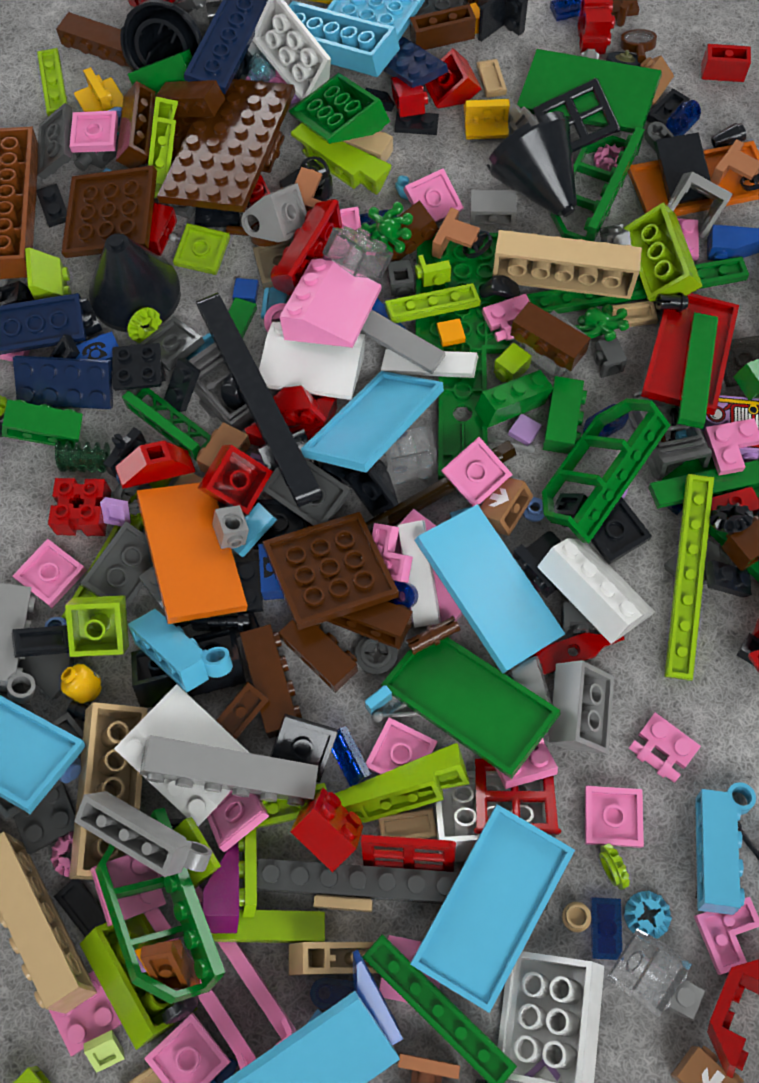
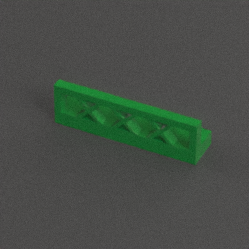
[122,388,211,461]

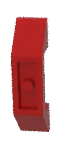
[244,396,337,446]
[707,959,759,1078]

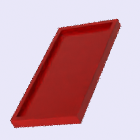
[641,293,739,416]

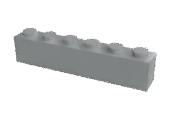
[139,735,318,807]

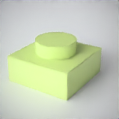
[84,1030,125,1073]

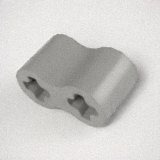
[511,656,552,704]

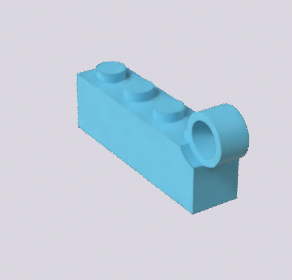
[128,609,233,693]
[695,782,756,915]

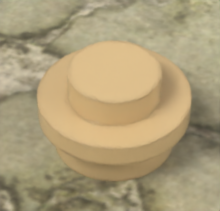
[562,902,591,932]

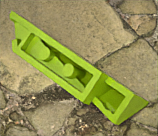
[148,97,178,199]
[291,123,391,195]
[335,743,470,823]

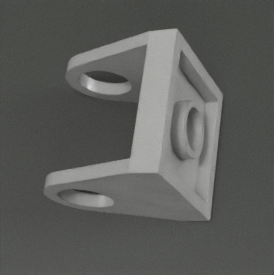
[667,172,733,238]
[241,183,307,242]

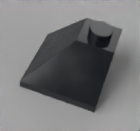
[344,459,398,517]

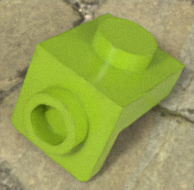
[415,255,451,287]

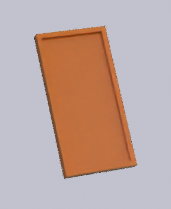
[628,141,759,216]
[136,482,248,624]

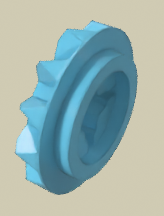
[624,891,672,940]

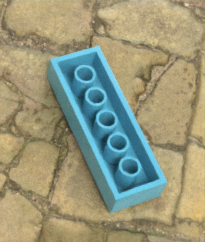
[288,1,400,77]

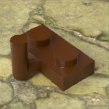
[611,0,640,27]

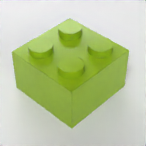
[65,595,129,657]

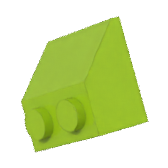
[25,248,71,300]

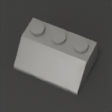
[549,660,614,755]

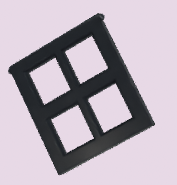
[533,78,621,153]

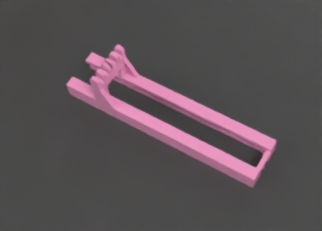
[144,872,297,1070]

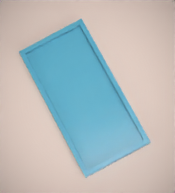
[301,371,444,472]
[414,504,565,674]
[0,695,86,814]
[410,804,575,1013]
[222,991,400,1083]

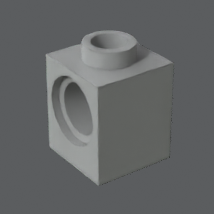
[212,505,249,549]

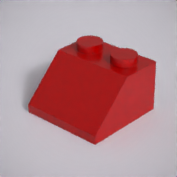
[425,48,482,109]

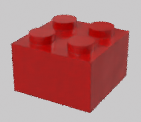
[198,445,273,515]
[290,788,364,872]

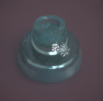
[248,53,276,82]

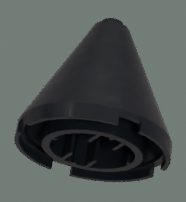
[120,0,202,71]
[487,111,577,217]
[89,234,181,332]

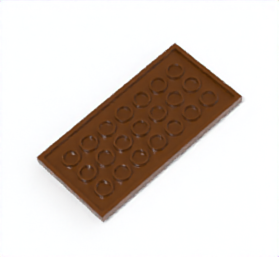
[157,79,295,213]

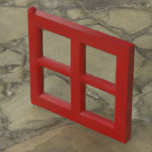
[474,759,561,835]
[361,835,456,872]

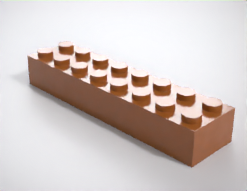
[0,126,38,279]

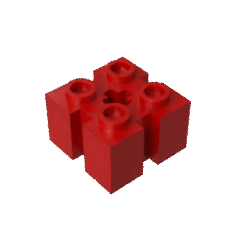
[577,0,615,55]
[48,478,112,536]

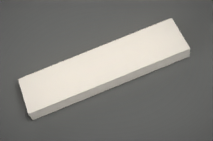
[381,349,478,378]
[398,520,441,628]

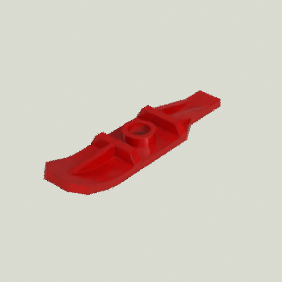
[527,633,625,675]

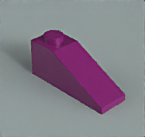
[200,842,239,933]

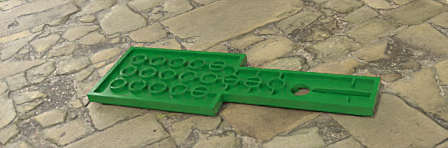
[416,233,510,480]

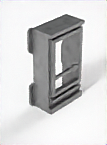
[189,342,255,431]
[627,391,712,479]

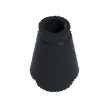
[711,123,746,148]

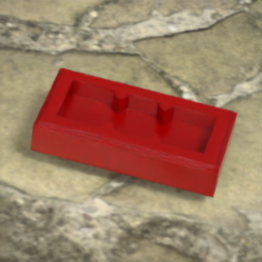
[710,487,759,520]

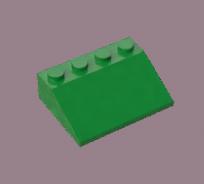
[289,72,390,144]

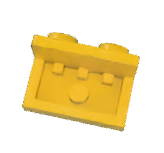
[74,67,123,112]
[464,99,510,139]

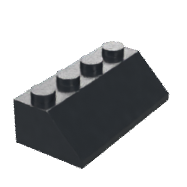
[131,626,246,708]

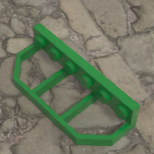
[550,127,645,242]
[542,398,671,544]
[95,808,226,1004]

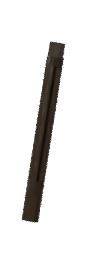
[365,440,517,535]

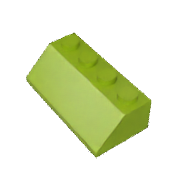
[624,202,702,302]
[79,913,198,1050]

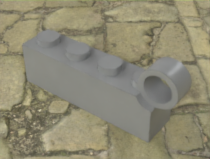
[0,583,36,704]
[74,791,212,877]

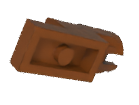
[140,939,200,991]

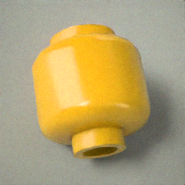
[61,664,102,704]

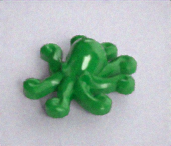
[361,202,413,258]
[573,304,629,341]

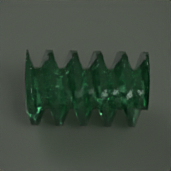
[54,441,110,473]

